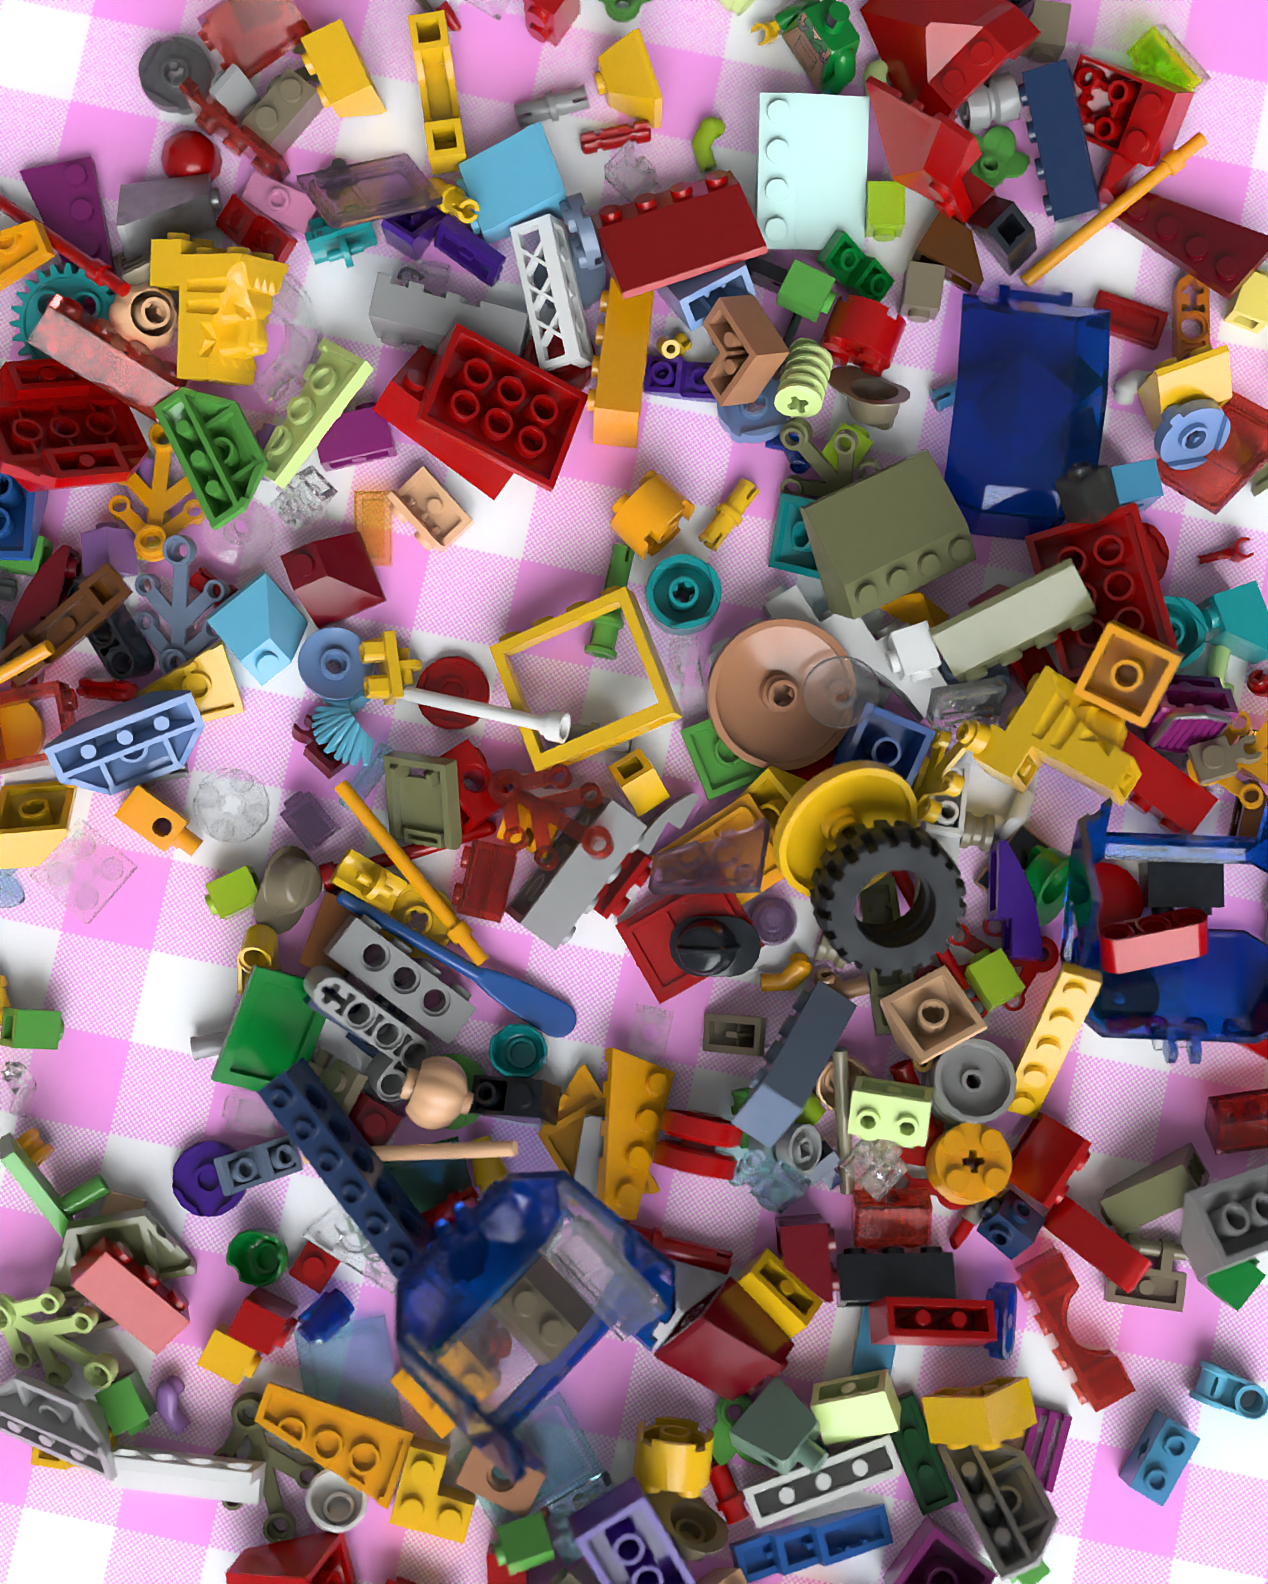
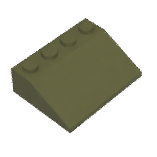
[800,449,977,620]

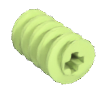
[774,338,833,417]

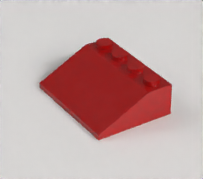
[590,170,768,299]
[416,323,588,492]
[1024,502,1178,684]

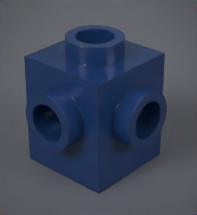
[976,1189,1046,1260]

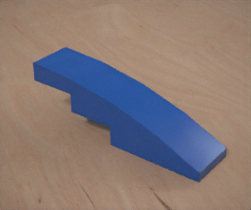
[729,1503,894,1584]

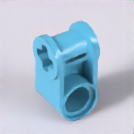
[1188,1359,1268,1420]

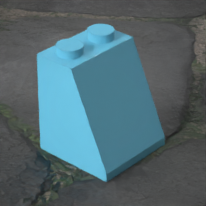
[455,121,566,244]

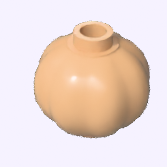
[108,283,179,353]
[399,1056,474,1130]

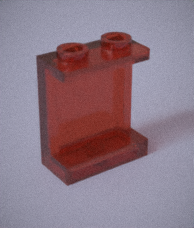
[197,0,313,80]

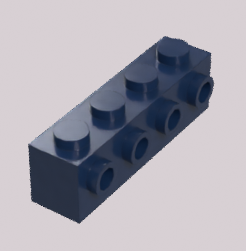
[1018,59,1102,224]

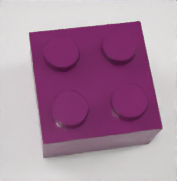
[882,1515,998,1584]

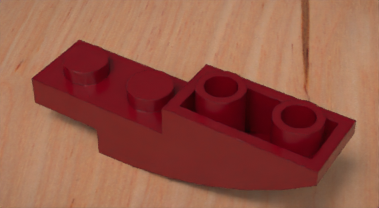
[4,545,82,695]

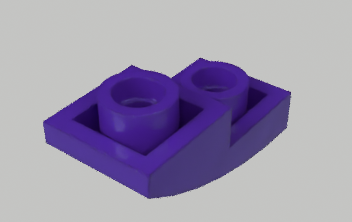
[643,355,717,403]

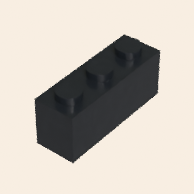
[834,1246,957,1308]

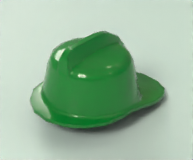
[1024,845,1081,927]

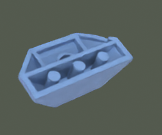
[43,690,205,796]

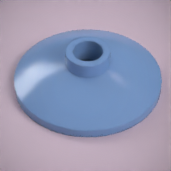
[297,627,373,700]

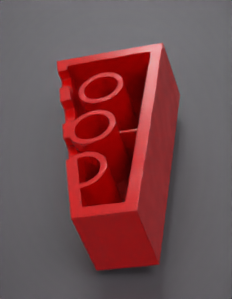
[372,344,514,500]

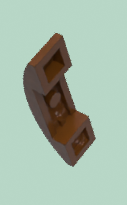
[0,562,133,687]

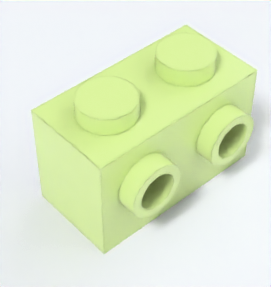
[847,1075,934,1147]
[810,1369,901,1445]

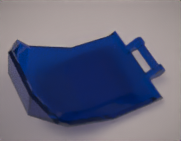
[944,284,1111,540]

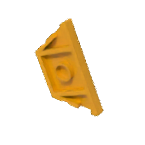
[538,1064,661,1200]

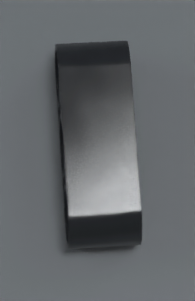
[67,582,155,680]

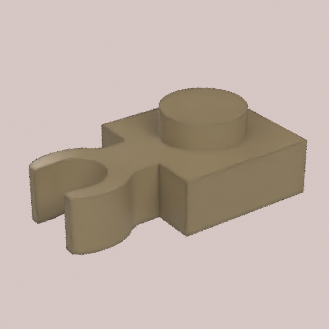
[1187,735,1262,786]

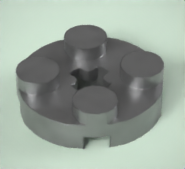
[138,37,215,116]

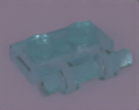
[728,1150,812,1214]

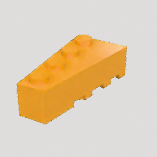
[587,276,655,449]

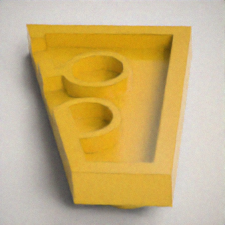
[136,639,245,722]

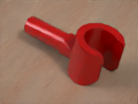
[1197,537,1254,565]

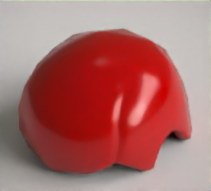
[161,130,223,183]

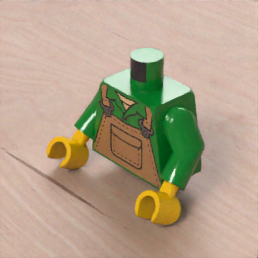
[750,0,860,95]

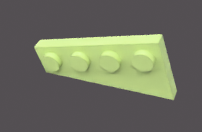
[263,337,374,489]

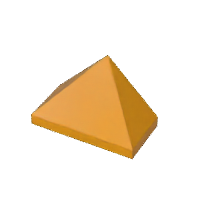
[879,590,950,629]

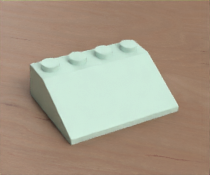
[755,92,870,251]

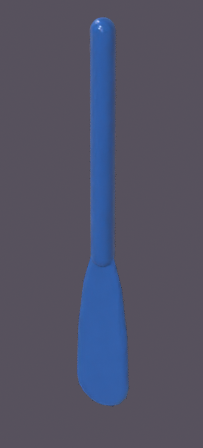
[336,891,577,1038]

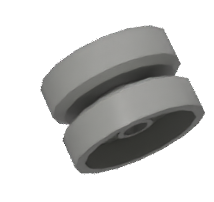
[921,1038,1017,1126]

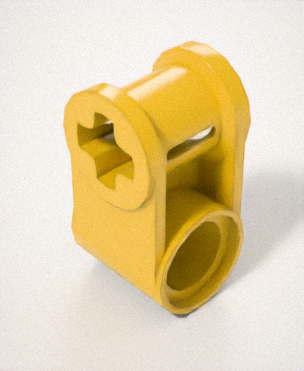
[237,924,281,995]

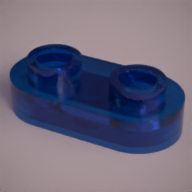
[983,1281,1017,1361]

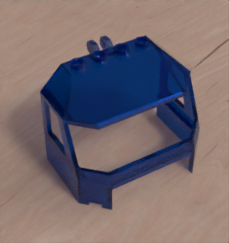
[1059,797,1268,1065]

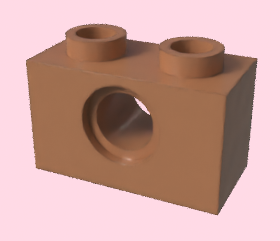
[455,1432,547,1518]

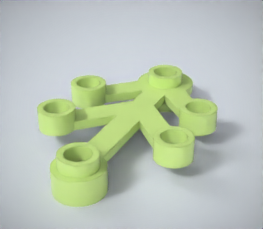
[0,1287,119,1389]

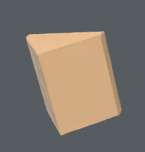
[880,965,987,1065]

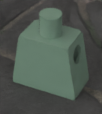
[729,1376,828,1475]

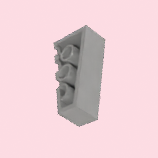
[368,272,530,358]

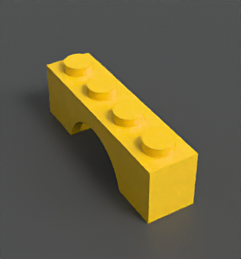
[407,10,467,175]

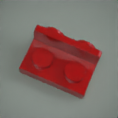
[593,848,654,920]

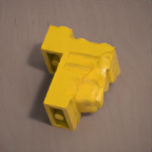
[150,233,289,386]
[972,666,1142,807]

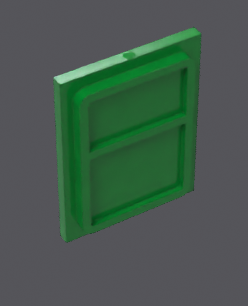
[210,964,326,1091]

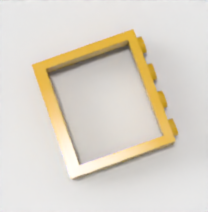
[489,585,683,776]

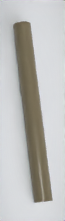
[832,1047,855,1195]

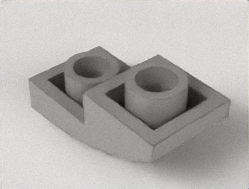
[209,63,261,135]

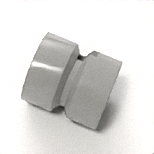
[958,71,1021,132]
[748,1122,822,1174]

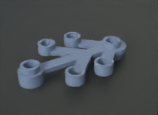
[134,535,230,675]

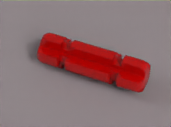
[579,119,651,155]
[76,677,139,702]

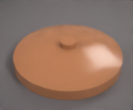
[706,618,857,770]

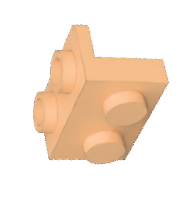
[386,466,475,552]

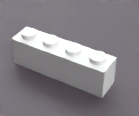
[743,1434,904,1529]

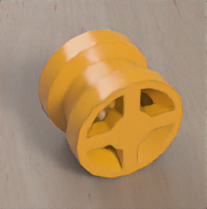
[17,1127,55,1167]

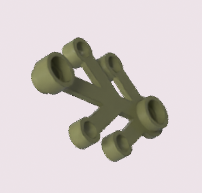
[780,417,883,497]
[213,1392,320,1543]

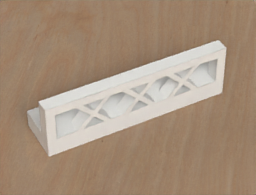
[510,214,593,372]
[109,1444,266,1505]

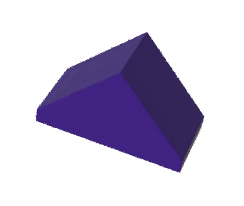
[381,195,447,262]

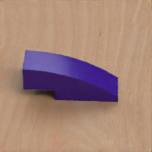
[987,840,1042,961]

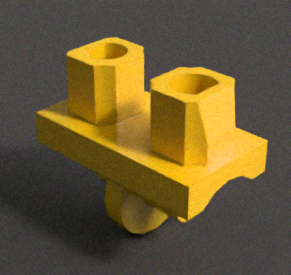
[358,630,422,705]
[329,848,408,915]

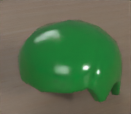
[226,1227,288,1288]

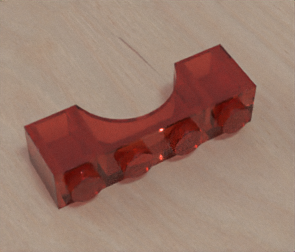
[1014,1247,1136,1413]

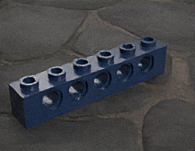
[256,1057,443,1282]

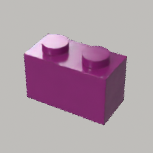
[317,402,398,472]

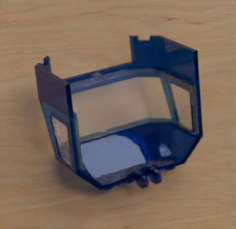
[394,1170,676,1483]

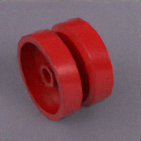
[652,1108,744,1180]

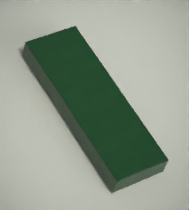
[889,1390,958,1516]

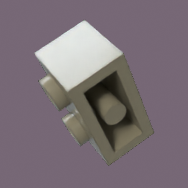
[241,68,324,162]

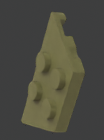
[48,1207,197,1301]

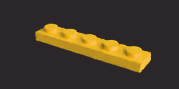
[1007,962,1101,1119]

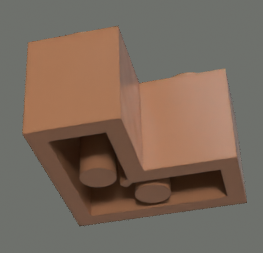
[702,295,790,407]

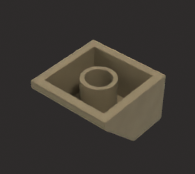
[488,1254,596,1366]

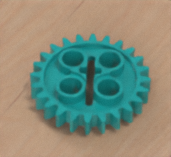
[9,263,127,379]

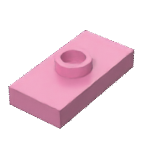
[242,171,322,236]

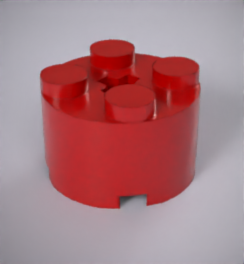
[820,295,906,377]

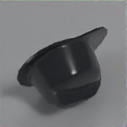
[669,916,761,977]

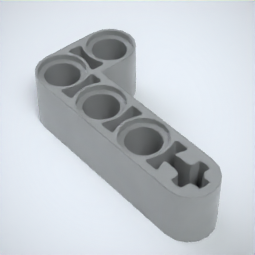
[304,965,433,1102]

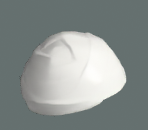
[305,1468,368,1533]

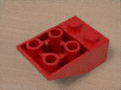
[1073,54,1195,167]

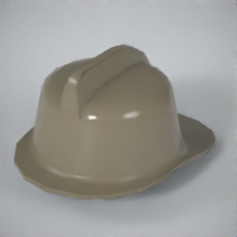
[828,366,910,431]
[254,845,322,935]
[648,1490,729,1563]

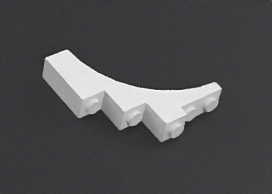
[707,585,956,722]

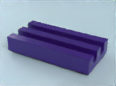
[433,214,507,288]

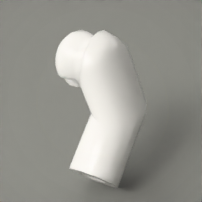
[1114,369,1154,405]
[994,790,1036,839]

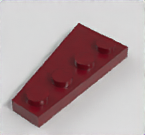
[1111,192,1268,301]

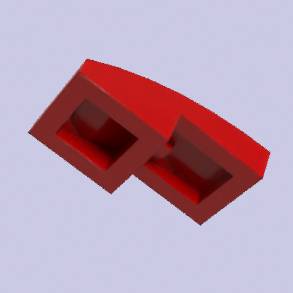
[216,193,298,263]

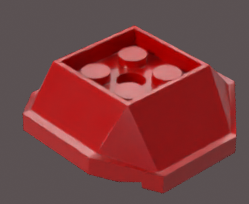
[0,357,149,492]

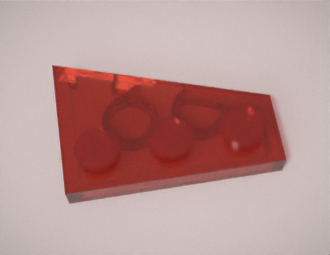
[179,76,291,183]

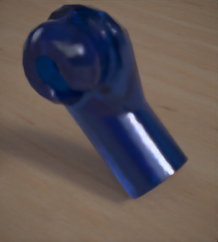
[765,434,811,474]

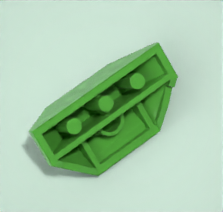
[153,387,269,531]

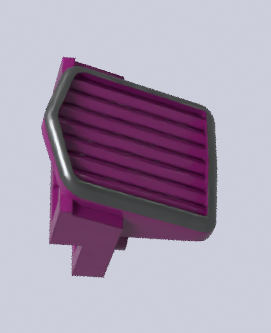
[1144,674,1239,754]

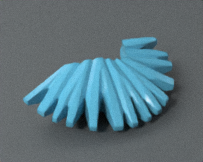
[312,689,375,766]

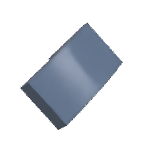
[213,1135,303,1196]

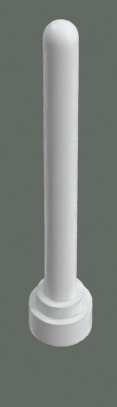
[402,686,571,743]

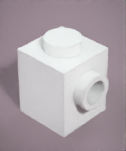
[886,621,942,683]

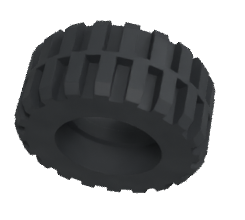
[810,819,967,976]

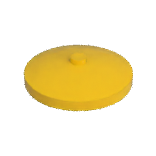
[773,760,918,897]

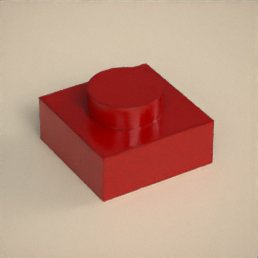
[288,1239,342,1294]

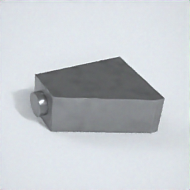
[116,174,222,258]

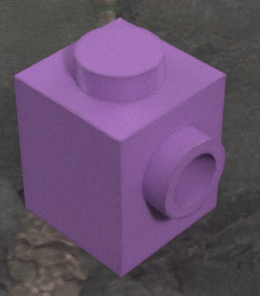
[80,522,138,579]

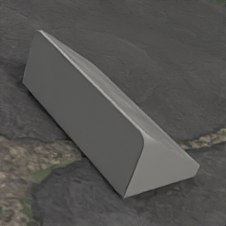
[572,1113,605,1195]

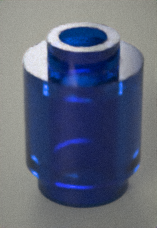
[297,1288,355,1346]

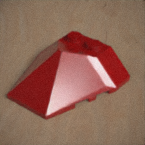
[859,0,1042,121]
[865,76,997,223]

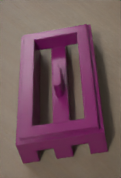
[1021,1404,1073,1493]

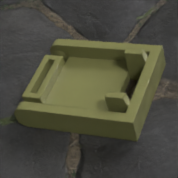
[383,750,462,850]

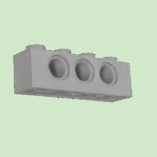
[323,914,477,1045]

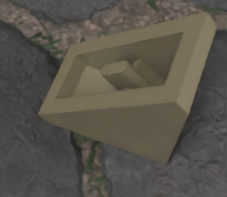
[703,1013,766,1057]

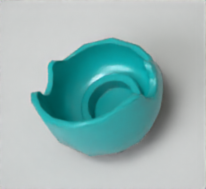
[488,1023,548,1078]

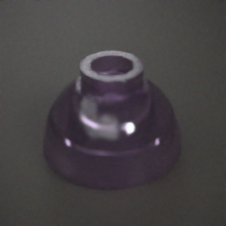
[746,894,798,946]

